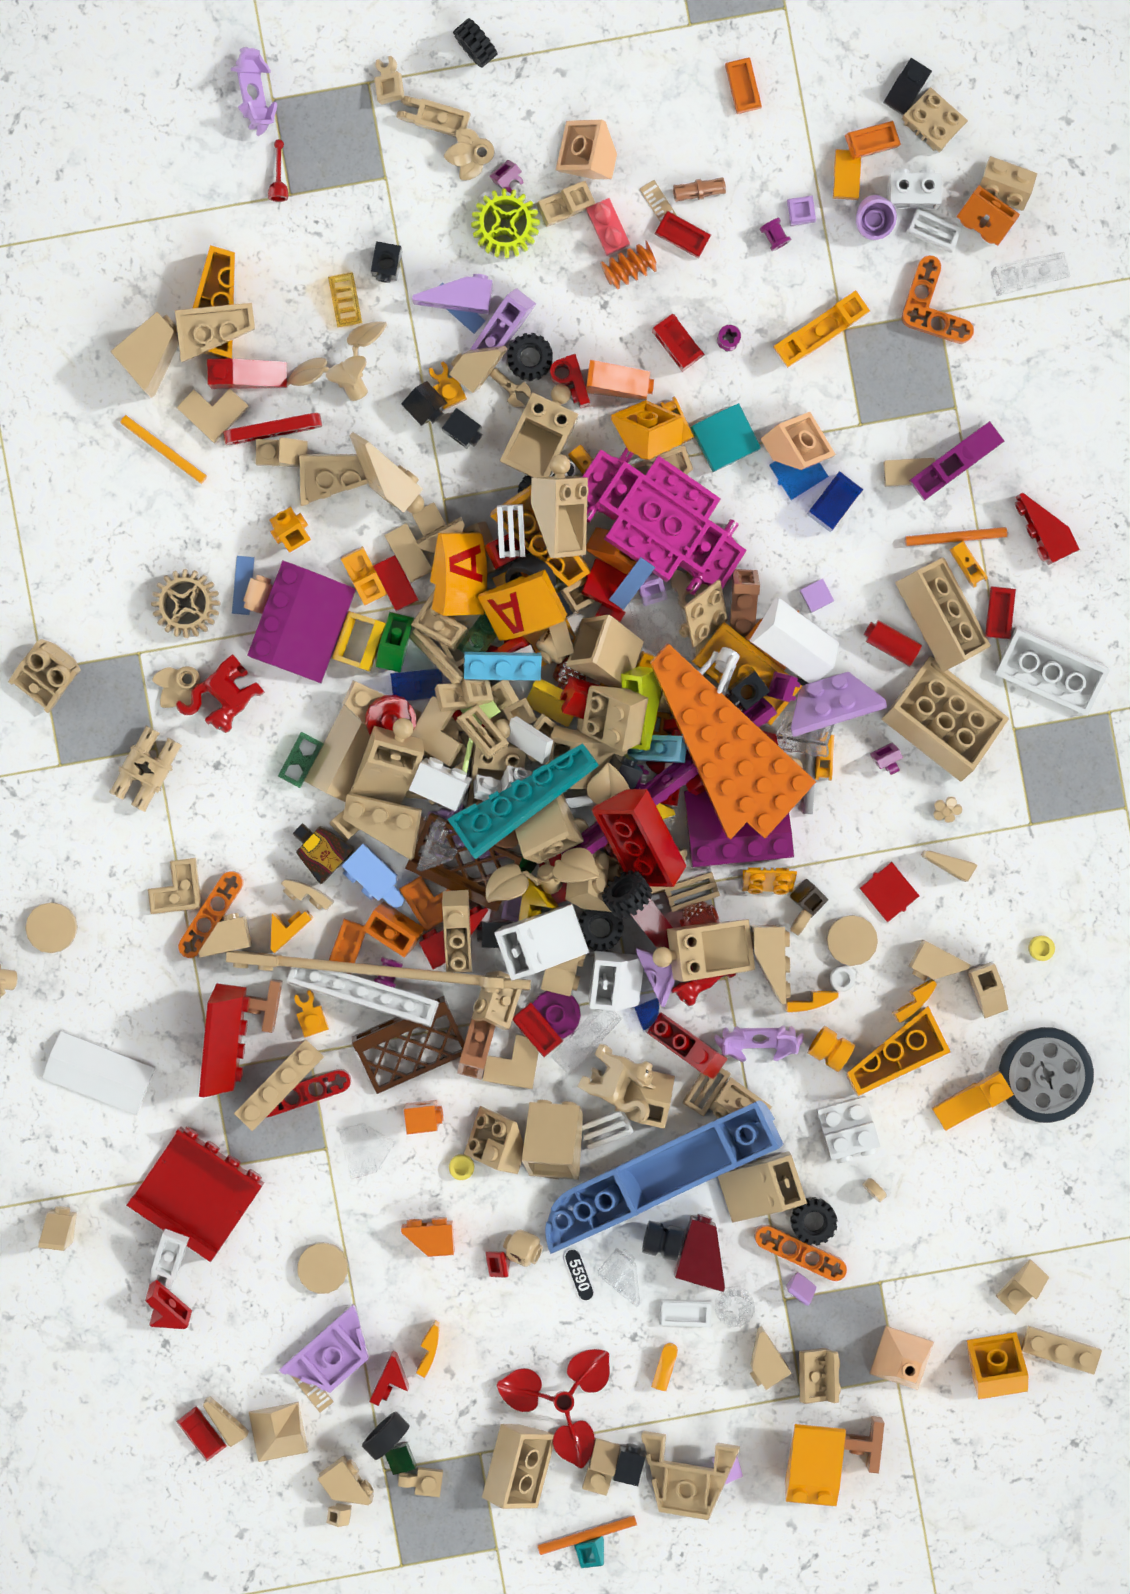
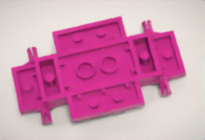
[582,447,747,595]

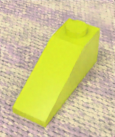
[621,666,661,751]

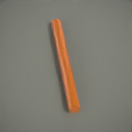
[905,527,1007,546]
[538,1515,637,1555]

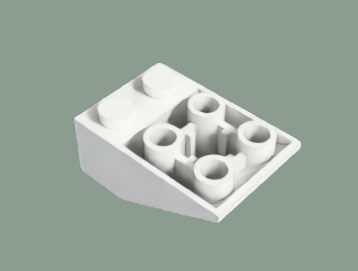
[494,904,589,981]

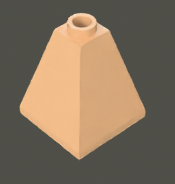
[870,1326,934,1390]

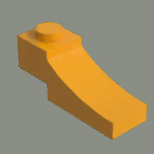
[932,1071,1014,1131]

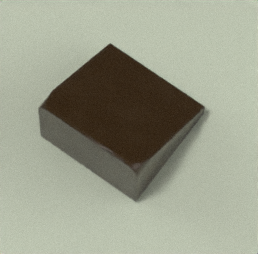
[790,879,829,918]

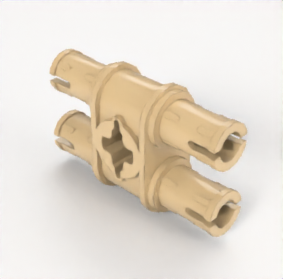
[109,726,182,812]

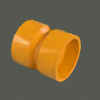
[807,1025,855,1072]

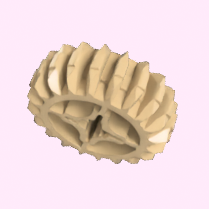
[151,569,221,638]

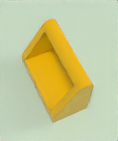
[332,611,386,672]

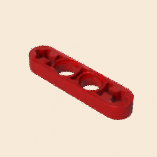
[223,413,322,445]
[267,1069,351,1117]

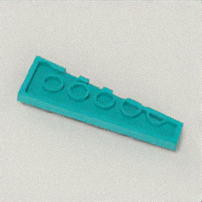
[448,743,599,859]

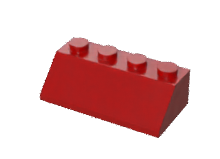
[592,789,687,887]
[199,983,250,1098]

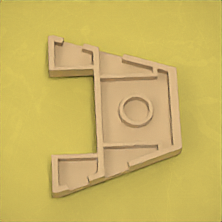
[641,1431,740,1520]

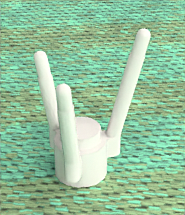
[699,647,740,696]

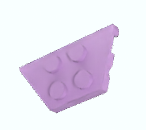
[791,672,887,737]
[279,1304,369,1393]

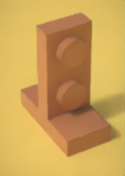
[729,569,760,636]
[246,979,283,1033]
[457,1010,495,1080]
[844,1416,885,1474]

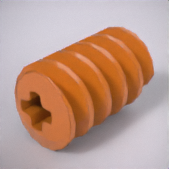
[600,241,657,289]

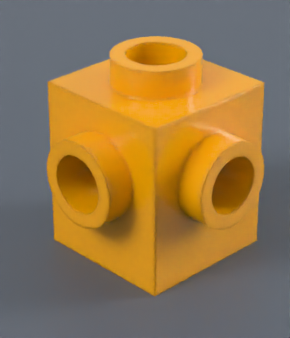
[269,507,311,553]

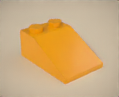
[785,1424,846,1506]

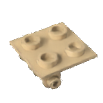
[902,87,968,153]
[679,579,728,647]

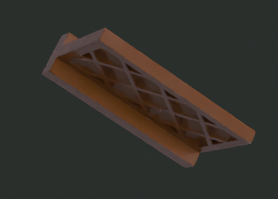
[405,812,523,912]
[352,996,465,1094]

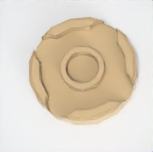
[25,902,78,953]
[827,915,878,966]
[297,1242,348,1294]

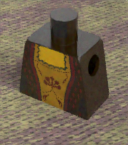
[293,823,356,884]

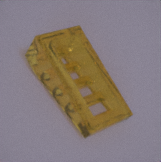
[328,272,362,328]

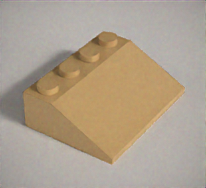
[881,656,1009,782]

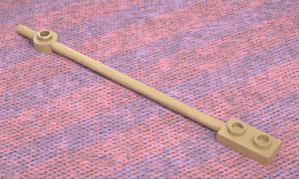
[226,950,531,993]

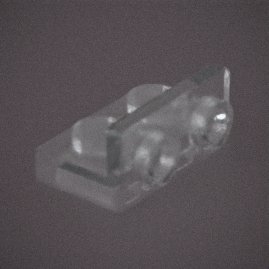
[776,711,835,757]

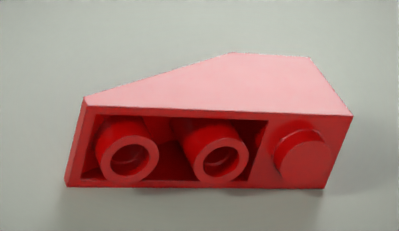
[1015,493,1080,565]
[419,905,489,970]
[646,1012,728,1080]

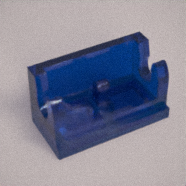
[390,669,444,701]

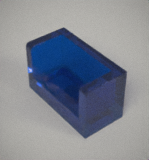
[807,471,863,532]

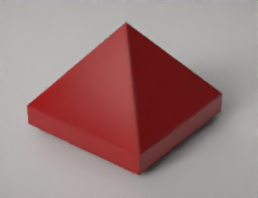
[486,1251,510,1278]

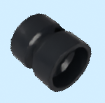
[642,1220,684,1261]

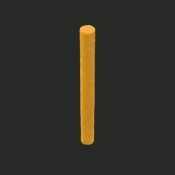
[120,415,207,484]

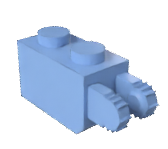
[342,843,405,908]

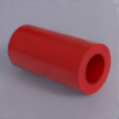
[864,620,922,667]

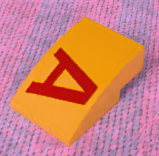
[430,533,487,616]
[477,569,567,641]

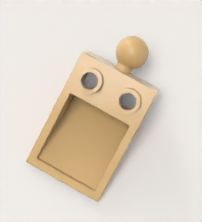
[500,384,579,478]
[350,432,424,514]
[531,454,588,558]
[351,718,424,804]
[466,719,526,808]
[526,726,628,789]
[652,919,755,982]

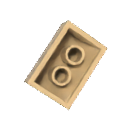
[482,1424,554,1509]

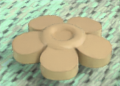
[933,797,962,823]

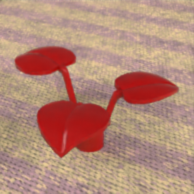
[497,1349,610,1468]

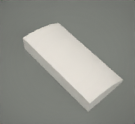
[995,626,1110,716]

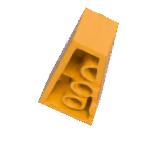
[192,245,235,359]
[490,485,590,587]
[846,1006,951,1096]

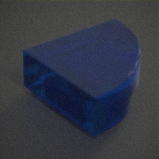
[634,997,659,1031]

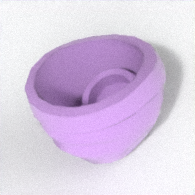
[856,195,897,240]

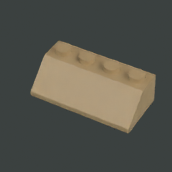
[895,557,991,672]

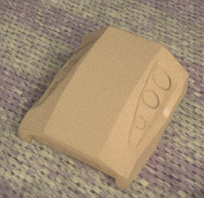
[8,639,81,713]

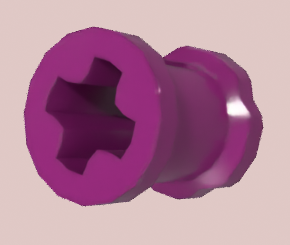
[759,218,792,252]
[717,325,741,351]
[374,957,403,988]

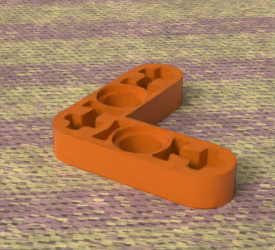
[902,255,974,344]

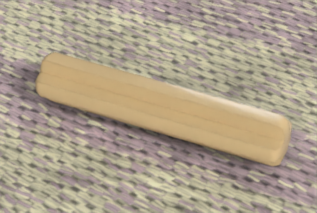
[410,629,464,684]

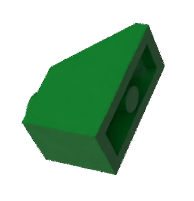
[376,612,414,672]

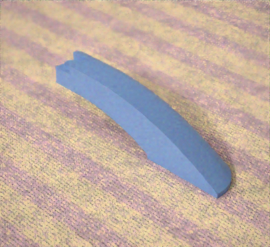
[545,1100,784,1254]

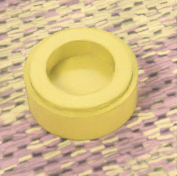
[1028,935,1055,961]
[449,1154,474,1180]

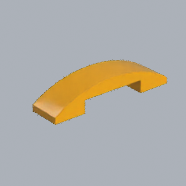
[773,290,870,368]

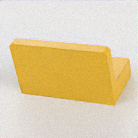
[526,679,574,727]

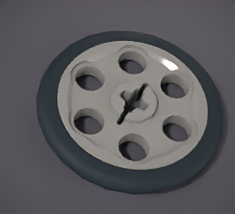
[999,1027,1094,1123]

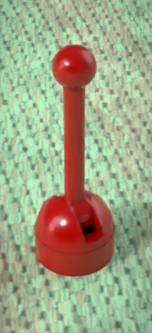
[268,139,288,202]

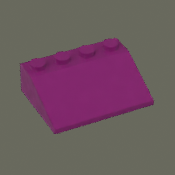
[247,560,356,684]
[684,791,794,867]

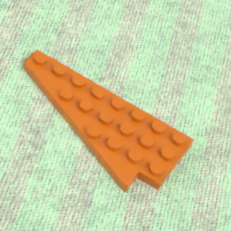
[650,643,816,840]

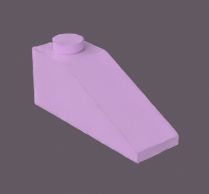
[412,274,493,315]
[470,288,536,350]

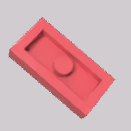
[586,198,630,256]

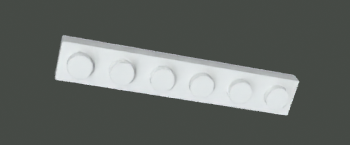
[287,967,439,1027]

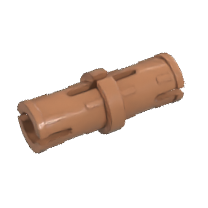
[673,177,726,202]

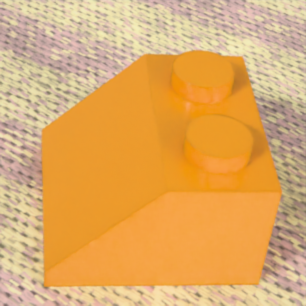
[611,400,683,460]
[967,1332,1029,1400]

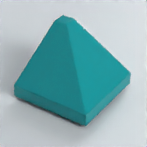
[574,1536,604,1569]

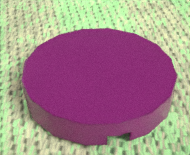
[533,991,581,1039]

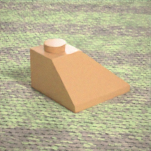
[556,119,617,179]
[760,412,836,470]

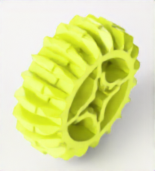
[471,189,540,259]

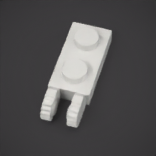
[149,1229,189,1291]

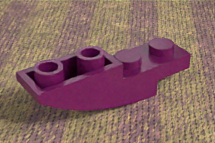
[909,421,1005,501]

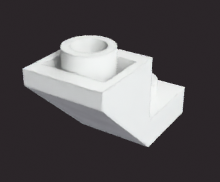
[473,766,532,801]

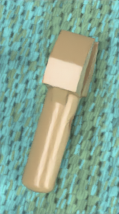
[490,368,531,408]

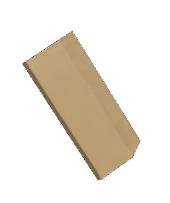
[305,705,370,802]

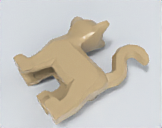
[577,1044,655,1123]

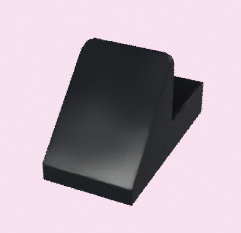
[883,58,932,115]

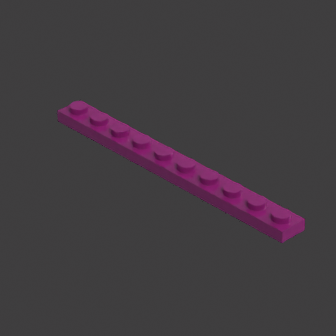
[561,697,777,855]

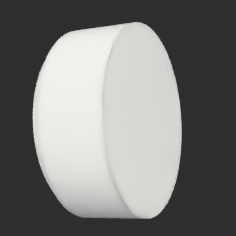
[829,966,855,992]

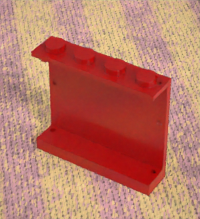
[126,1126,264,1262]

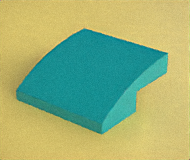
[690,403,761,472]

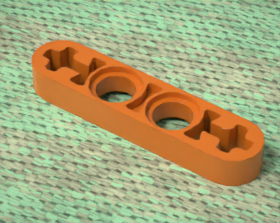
[178,871,244,958]
[754,1225,847,1281]

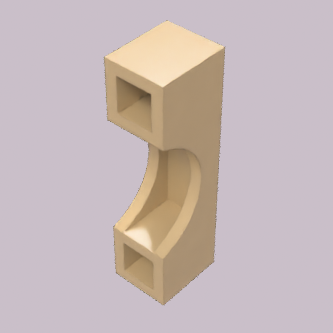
[234,1039,324,1131]

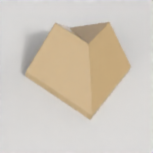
[249,1402,308,1462]

